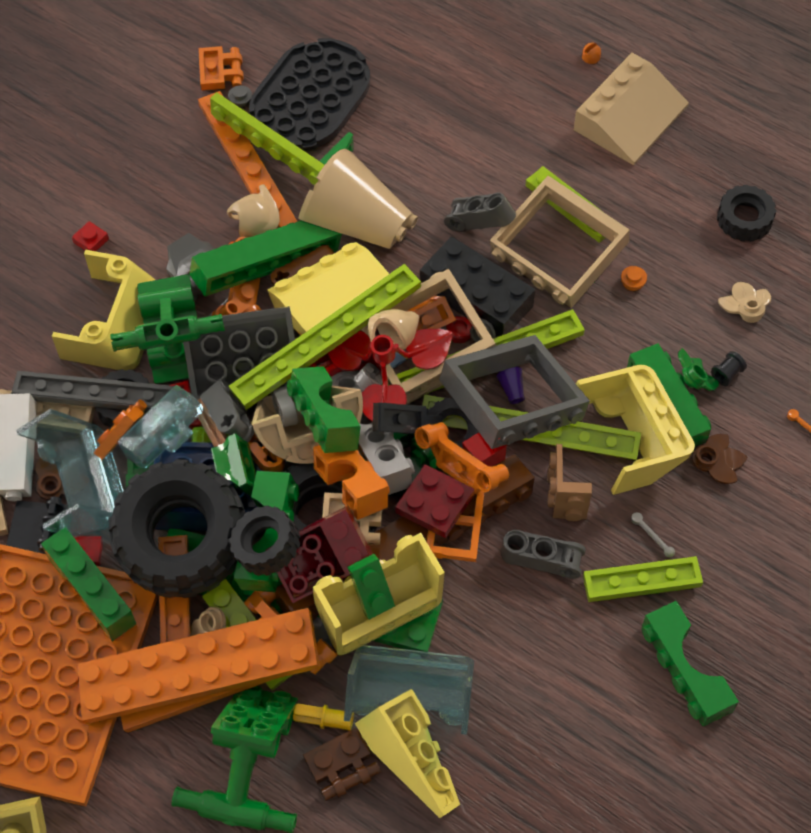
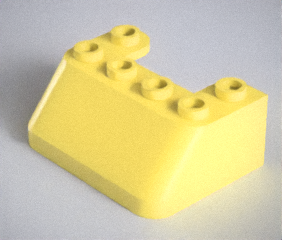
[313,533,445,655]

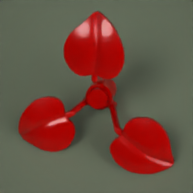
[327,329,453,422]

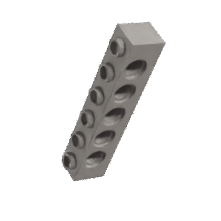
[331,370,415,495]

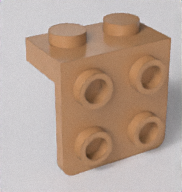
[547,444,592,521]

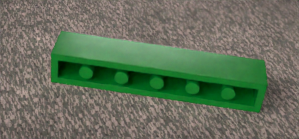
[189,220,342,296]

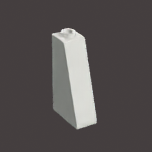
[0,393,37,501]

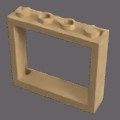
[490,176,630,308]
[360,269,496,405]

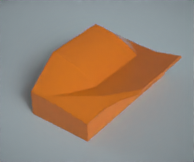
[407,296,456,331]

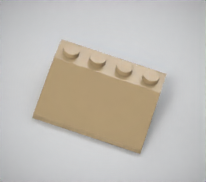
[574,53,689,165]

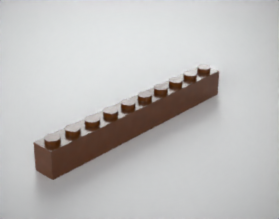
[275,454,535,621]

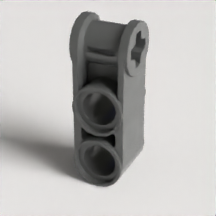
[444,192,516,232]
[200,378,254,442]
[501,530,586,579]

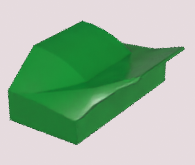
[211,434,256,497]

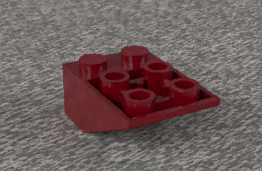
[266,505,373,603]

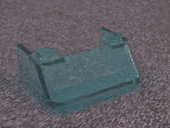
[16,409,123,537]
[344,646,474,735]

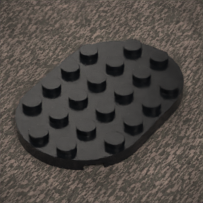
[249,38,370,151]

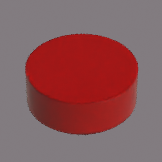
[446,316,472,343]

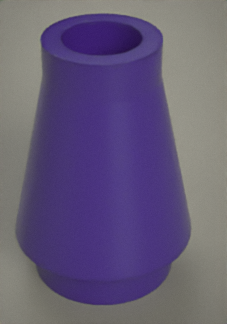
[496,366,525,404]

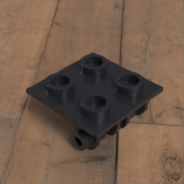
[6,496,73,554]

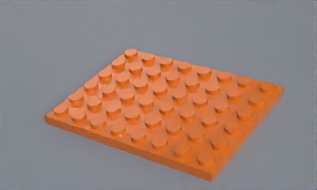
[0,544,158,807]

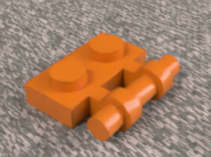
[199,46,244,91]
[94,399,147,460]

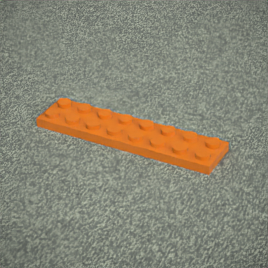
[78,608,320,724]

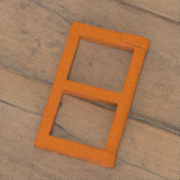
[426,491,484,562]

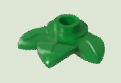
[678,348,719,391]

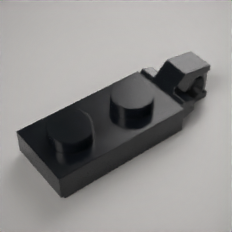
[373,402,443,434]

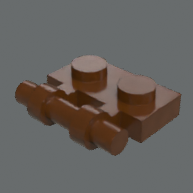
[303,727,381,801]

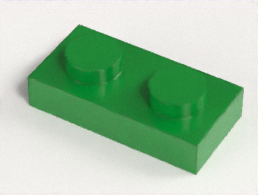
[347,554,395,620]

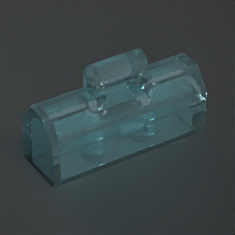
[117,385,204,468]

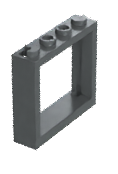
[439,335,590,449]

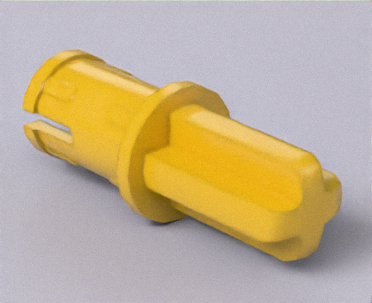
[293,704,354,731]

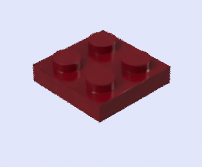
[395,465,475,538]

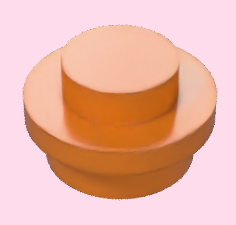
[621,266,647,291]

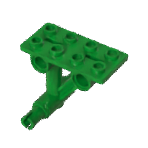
[110,274,225,385]
[171,686,298,833]

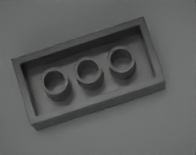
[420,236,535,337]

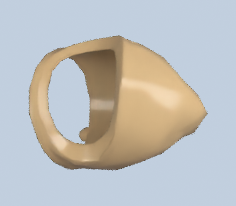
[227,184,280,238]
[368,309,419,353]

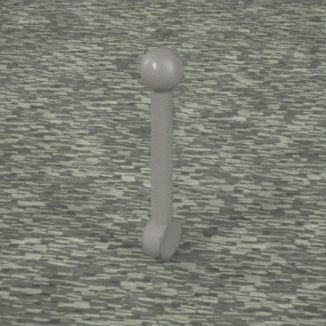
[631,512,675,558]

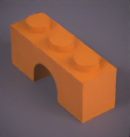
[313,445,390,520]

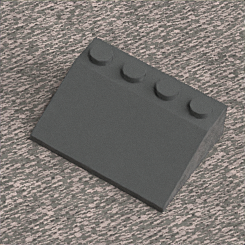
[183,306,295,401]

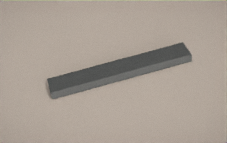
[11,371,179,415]

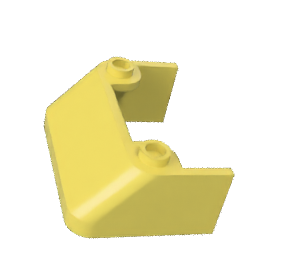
[52,250,156,370]
[576,365,695,495]

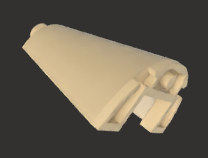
[298,149,418,249]
[252,386,363,464]

